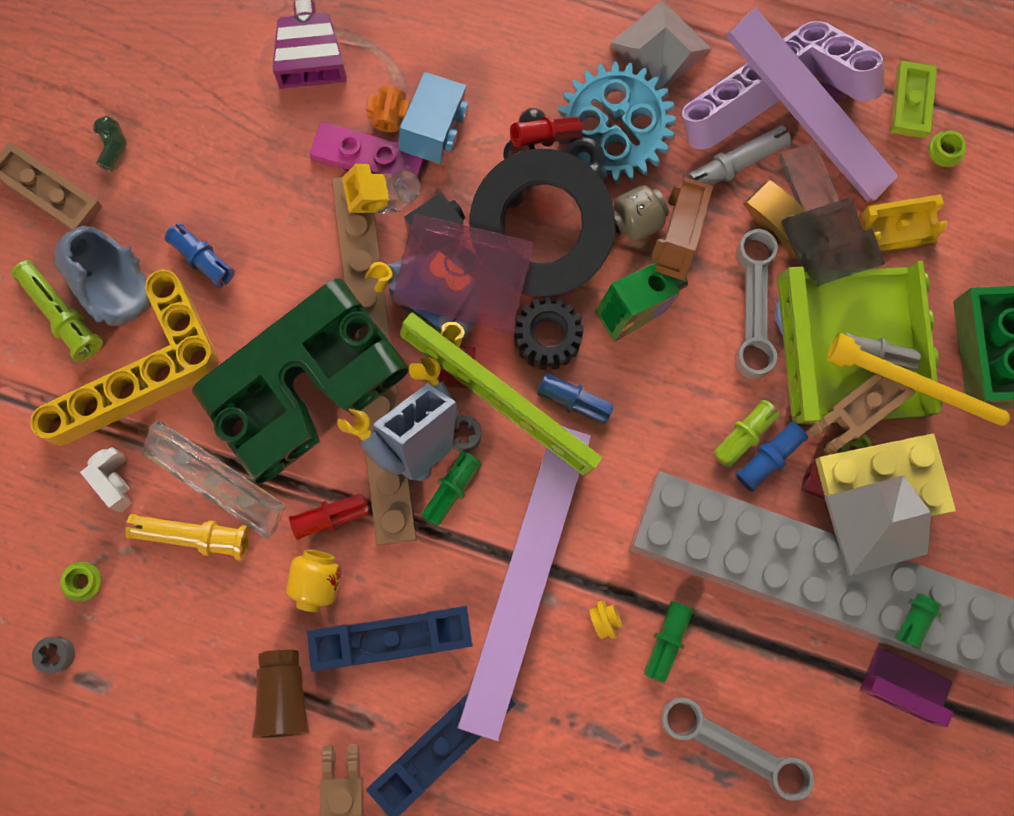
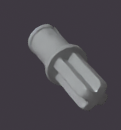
[845,333,921,372]

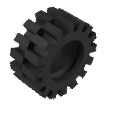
[514,296,584,370]

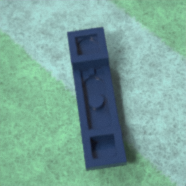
[307,606,473,672]
[365,692,516,816]

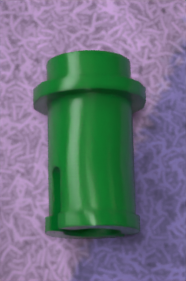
[895,593,942,650]

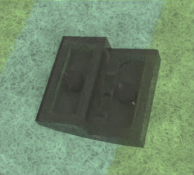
[781,197,885,286]

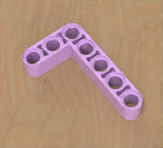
[682,21,885,150]

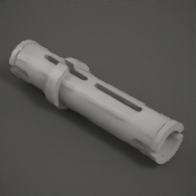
[686,125,791,186]

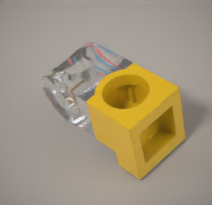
[342,164,421,213]

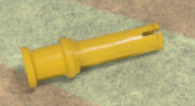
[125,514,251,561]

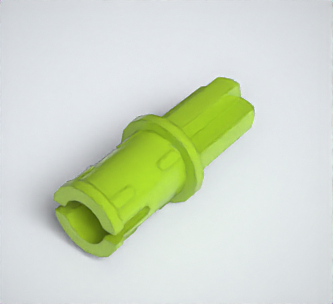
[714,400,780,467]

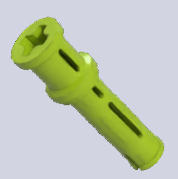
[11,260,103,362]

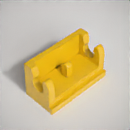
[856,194,947,255]

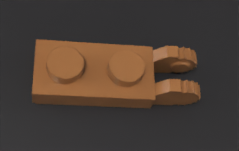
[807,374,916,455]
[320,744,363,816]

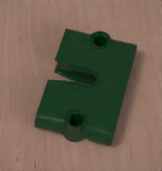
[192,278,409,485]

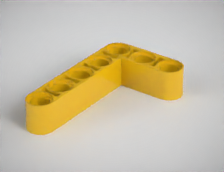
[30,270,219,446]

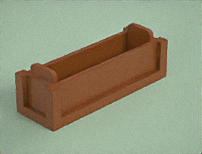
[652,177,713,281]

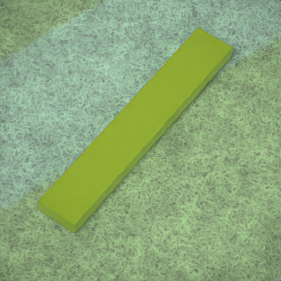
[400,312,603,476]

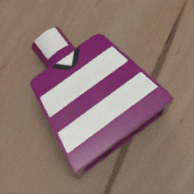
[273,0,347,89]

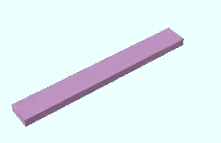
[458,426,591,741]

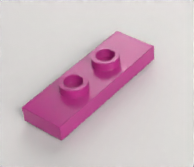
[309,122,425,188]

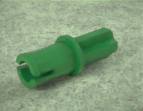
[422,451,482,526]
[644,601,695,683]

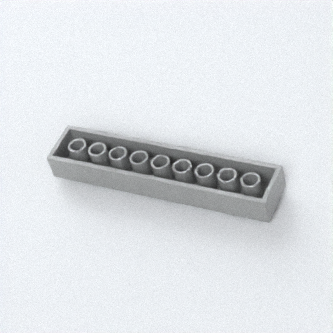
[628,471,1014,688]

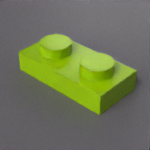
[890,61,937,139]

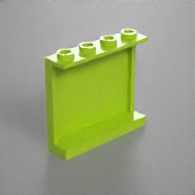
[777,261,943,426]

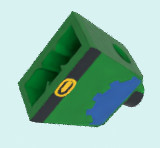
[595,262,688,342]

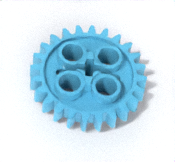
[558,62,676,184]

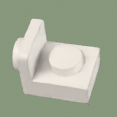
[80,447,133,513]

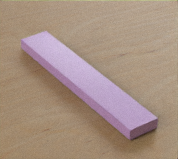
[725,7,899,203]

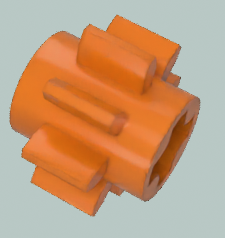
[366,86,411,132]

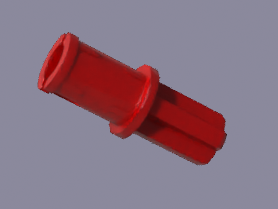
[510,116,584,147]
[289,493,369,541]

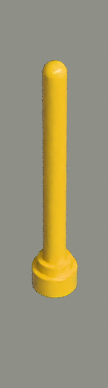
[826,333,1011,426]

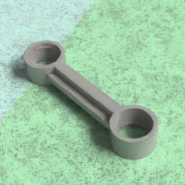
[735,229,778,379]
[660,698,814,801]

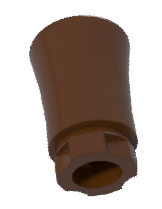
[252,650,310,738]

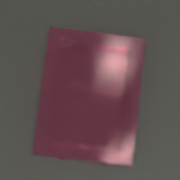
[392,213,534,332]

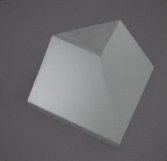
[610,0,711,91]
[825,475,931,576]

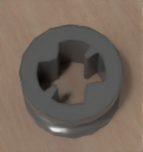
[452,415,481,452]
[32,636,75,674]

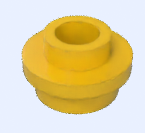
[589,600,622,639]

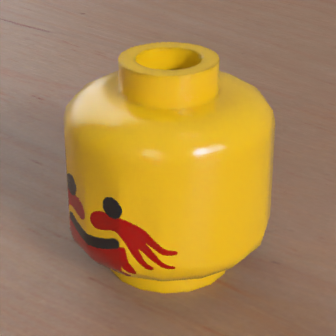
[285,550,342,612]

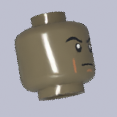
[614,185,669,241]

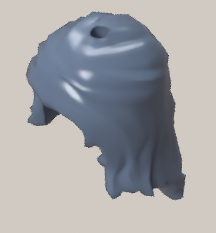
[54,225,150,326]

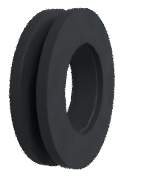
[469,149,615,296]

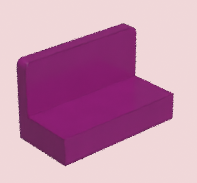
[859,648,954,727]

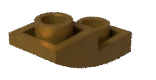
[743,180,825,259]

